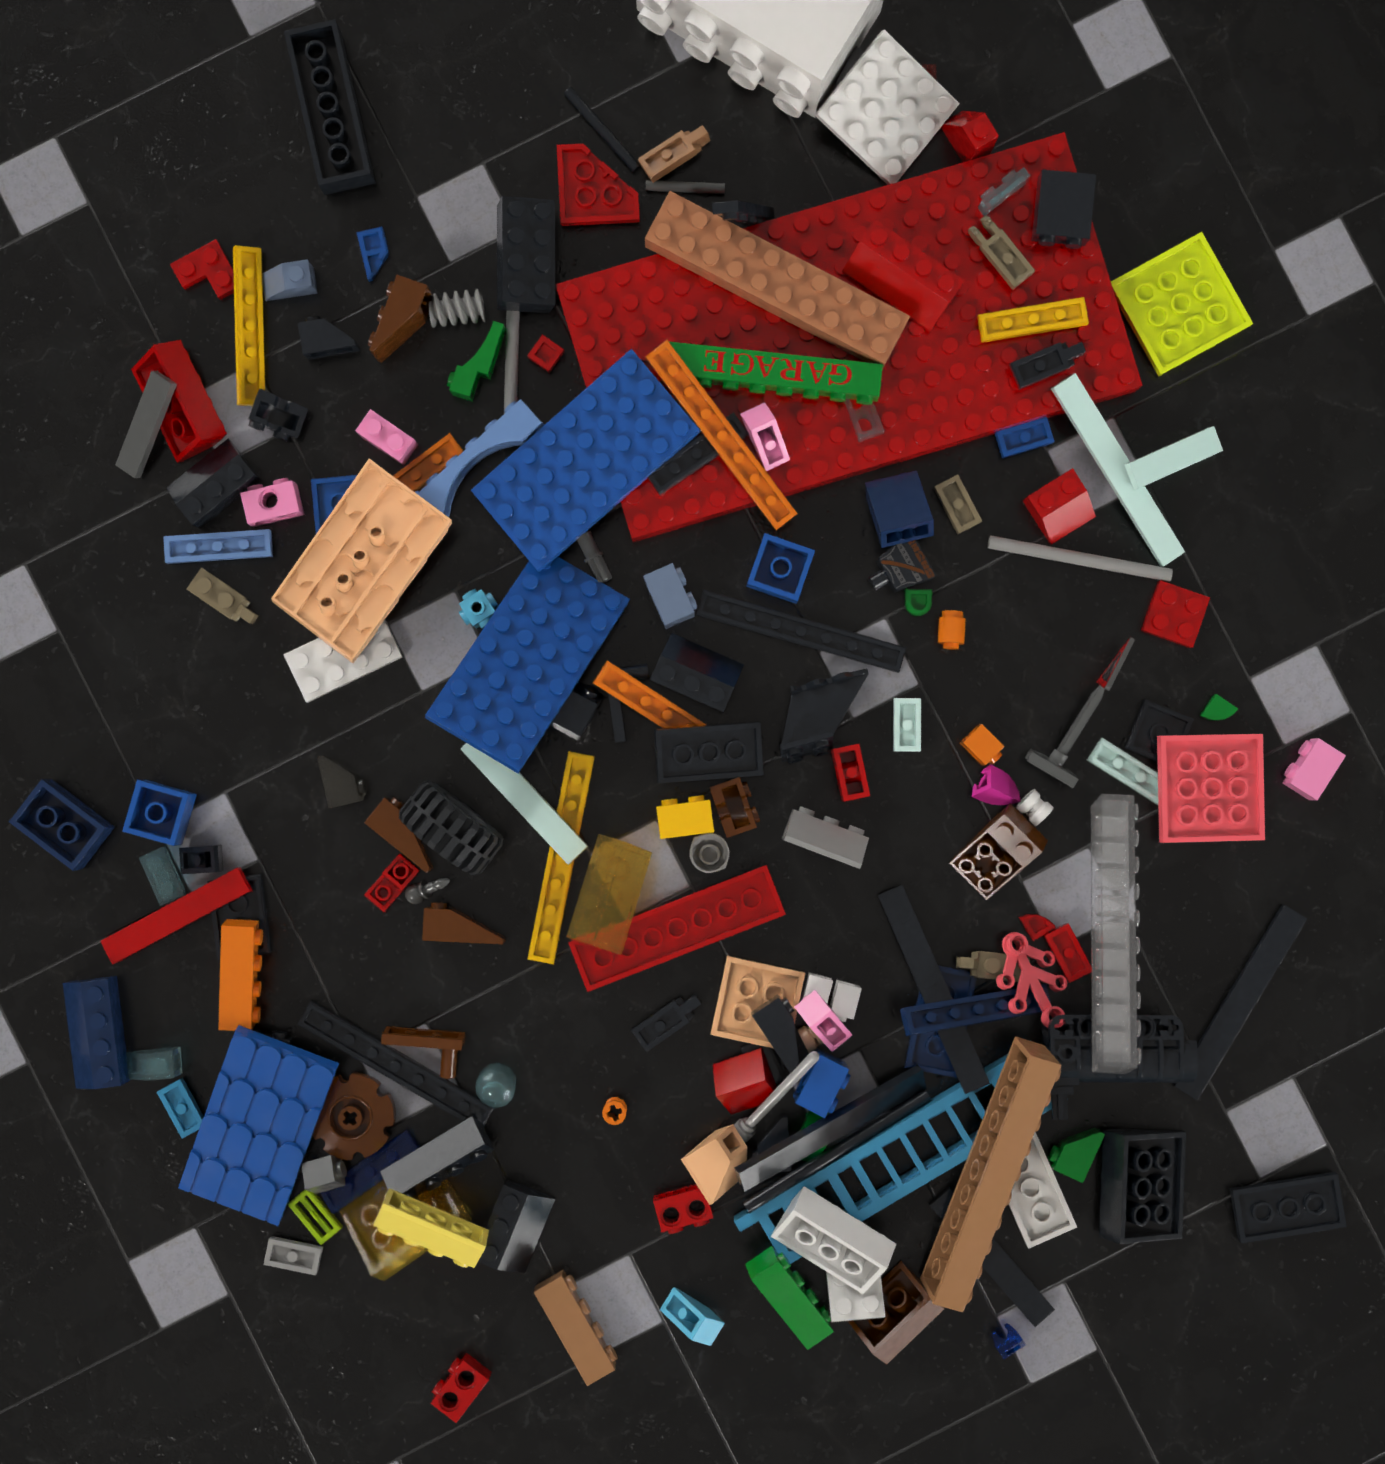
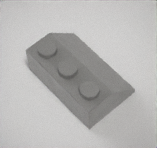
[782,806,869,869]

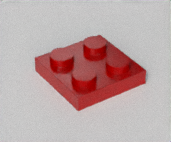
[1141,580,1210,648]

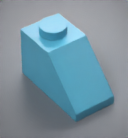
[660,1287,725,1346]

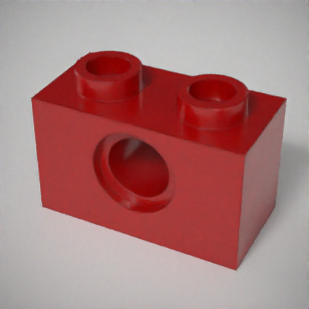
[831,744,870,802]

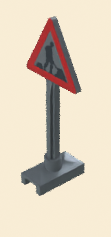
[1025,637,1135,788]

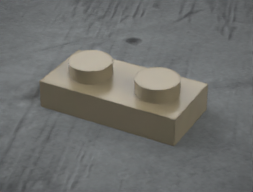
[933,475,982,535]

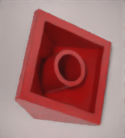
[713,1048,777,1115]

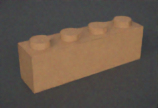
[534,1269,618,1386]

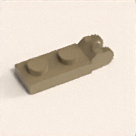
[968,215,1035,290]

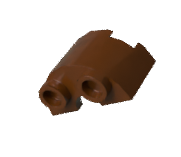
[709,777,760,838]

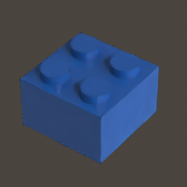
[746,533,815,604]
[122,780,197,846]
[793,1048,851,1118]

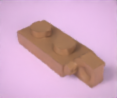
[638,125,710,183]

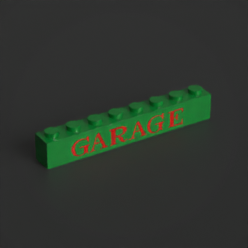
[669,342,883,405]

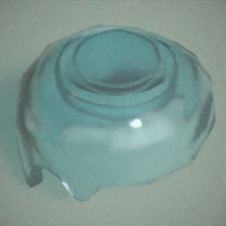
[476,1063,516,1108]

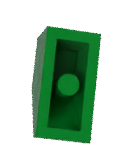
[1048,1127,1105,1183]

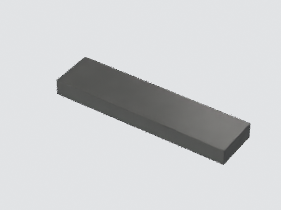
[115,371,177,478]

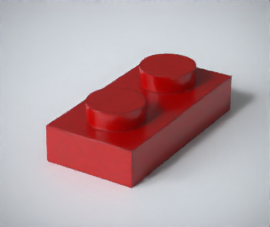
[1044,923,1093,983]

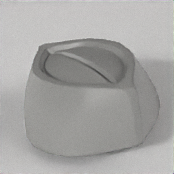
[689,833,729,873]

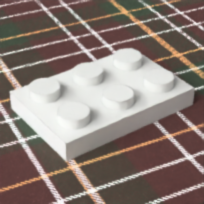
[826,1271,885,1322]

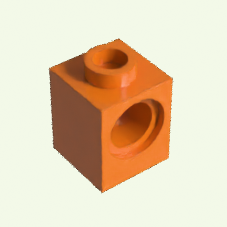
[960,724,1005,765]

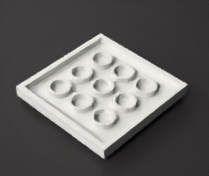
[815,30,960,185]

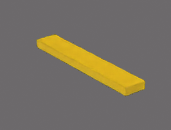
[233,245,265,406]

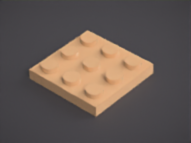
[710,956,805,1048]

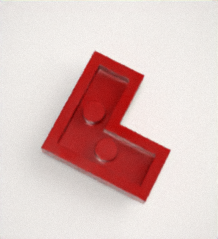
[170,239,234,300]

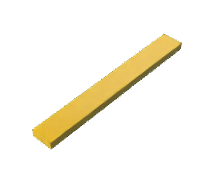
[528,751,595,964]

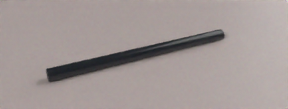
[743,1089,931,1214]

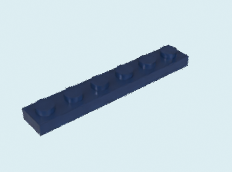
[900,984,1051,1036]

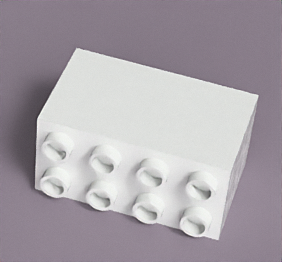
[636,0,883,118]

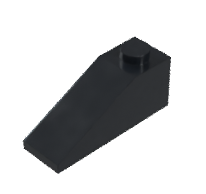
[751,994,801,1083]

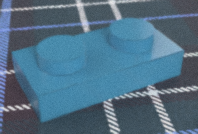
[157,1077,204,1139]

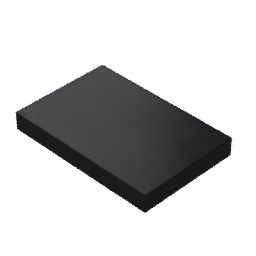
[207,874,272,960]

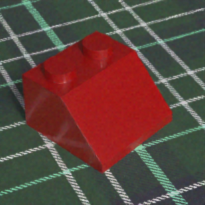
[1023,468,1096,545]

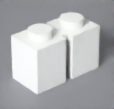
[801,972,862,1022]

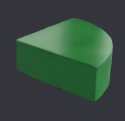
[1200,694,1238,720]

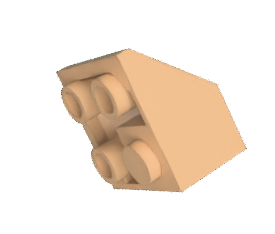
[681,1124,747,1205]

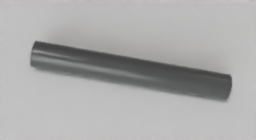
[646,180,725,194]

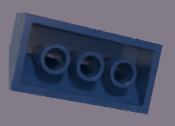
[63,976,130,1089]

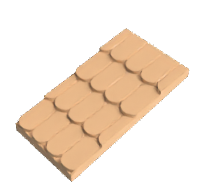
[271,459,452,663]

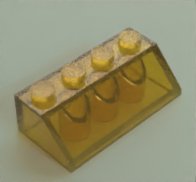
[566,834,652,955]

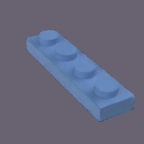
[164,529,273,564]

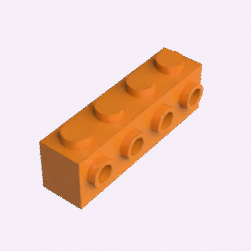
[218,919,263,1031]

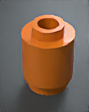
[938,610,966,649]

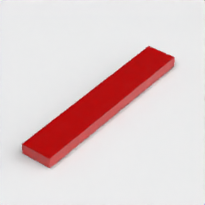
[100,867,253,965]

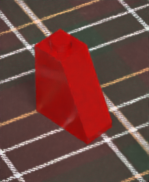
[941,110,999,163]

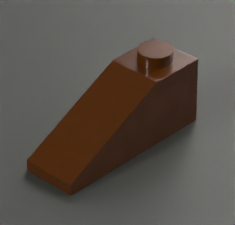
[364,797,433,873]
[422,902,505,944]

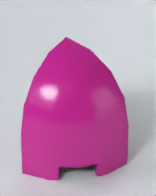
[972,764,1021,805]

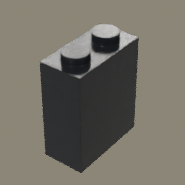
[1032,169,1096,249]

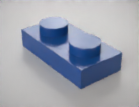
[995,417,1055,459]

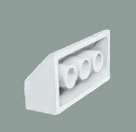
[771,1186,896,1294]

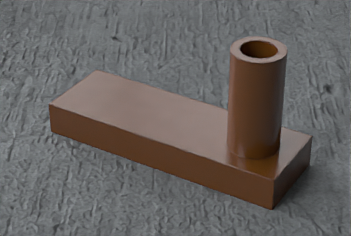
[381,1026,465,1079]

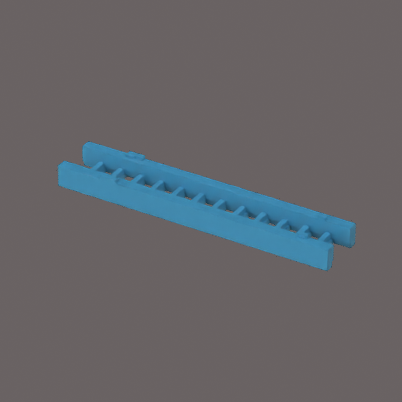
[734,1040,1068,1264]

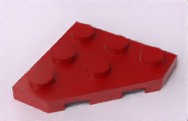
[557,143,640,226]

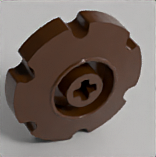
[313,1072,396,1160]

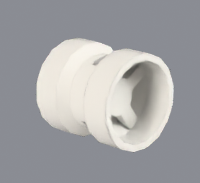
[1016,789,1054,826]

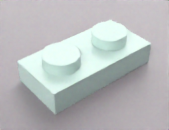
[893,698,921,752]

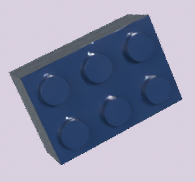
[9,779,115,871]

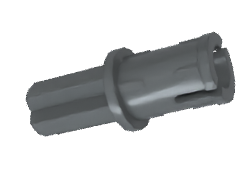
[576,531,612,583]

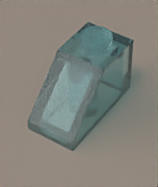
[126,1047,183,1081]

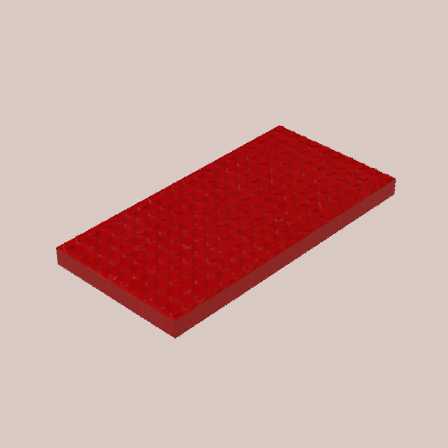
[555,132,1143,542]

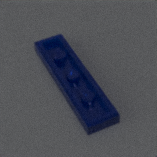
[320,1130,419,1214]

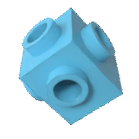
[459,589,499,629]

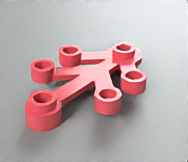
[996,932,1067,1028]

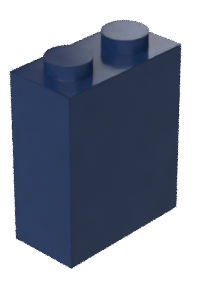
[865,470,934,548]

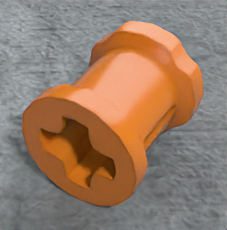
[602,1097,627,1125]

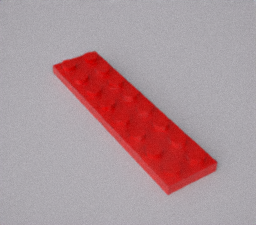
[568,865,786,992]

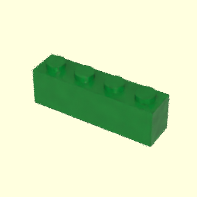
[745,1246,834,1350]

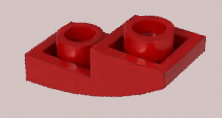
[364,853,420,913]

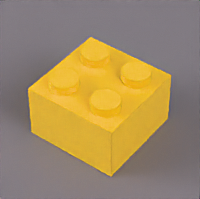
[656,795,714,839]

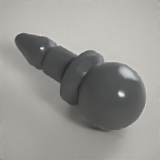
[405,878,450,904]

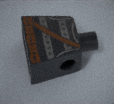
[868,540,936,593]

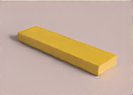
[977,297,1089,343]

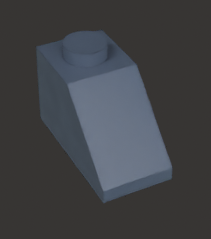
[262,259,318,301]

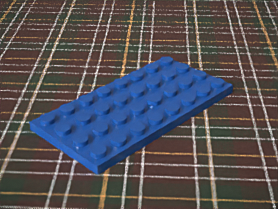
[471,349,701,572]
[425,557,630,774]

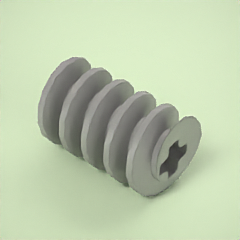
[429,288,486,328]

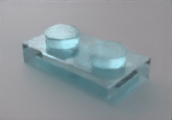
[978,167,1031,216]
[139,846,187,906]

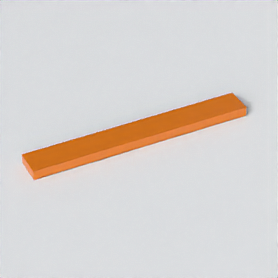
[645,340,798,530]

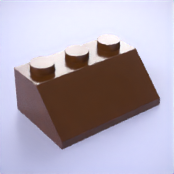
[848,1261,945,1364]

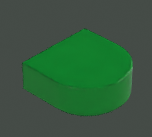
[905,589,932,616]

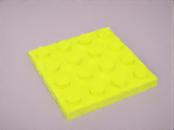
[1111,232,1253,376]

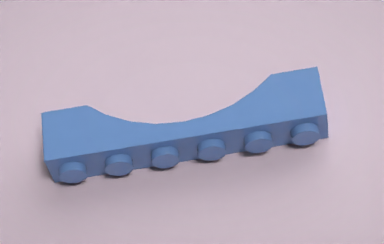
[415,399,544,517]

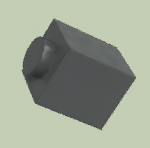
[302,1155,347,1194]

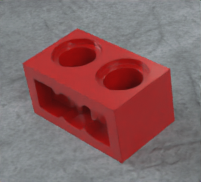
[653,1184,713,1234]
[431,1353,492,1423]

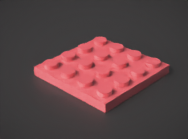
[1157,734,1265,843]

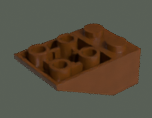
[368,275,433,363]
[949,803,1048,900]

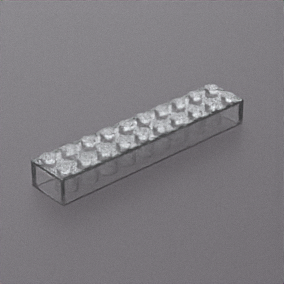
[1091,794,1141,1074]

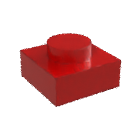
[527,334,565,373]

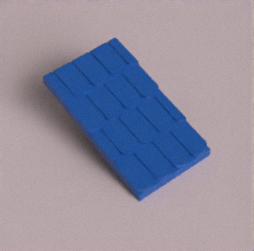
[178,1025,339,1226]

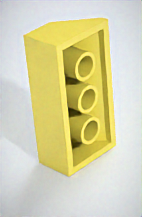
[373,1188,489,1268]

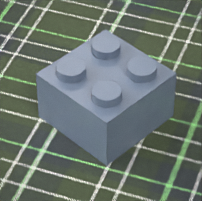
[643,563,697,629]

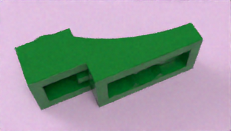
[447,321,506,401]

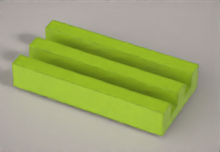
[287,1190,343,1245]

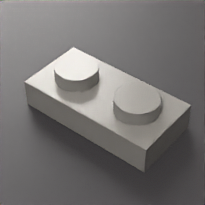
[263,1236,323,1275]

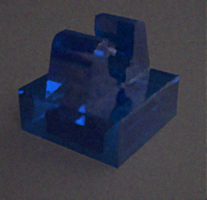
[992,1323,1026,1359]

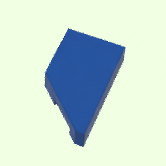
[356,226,389,282]

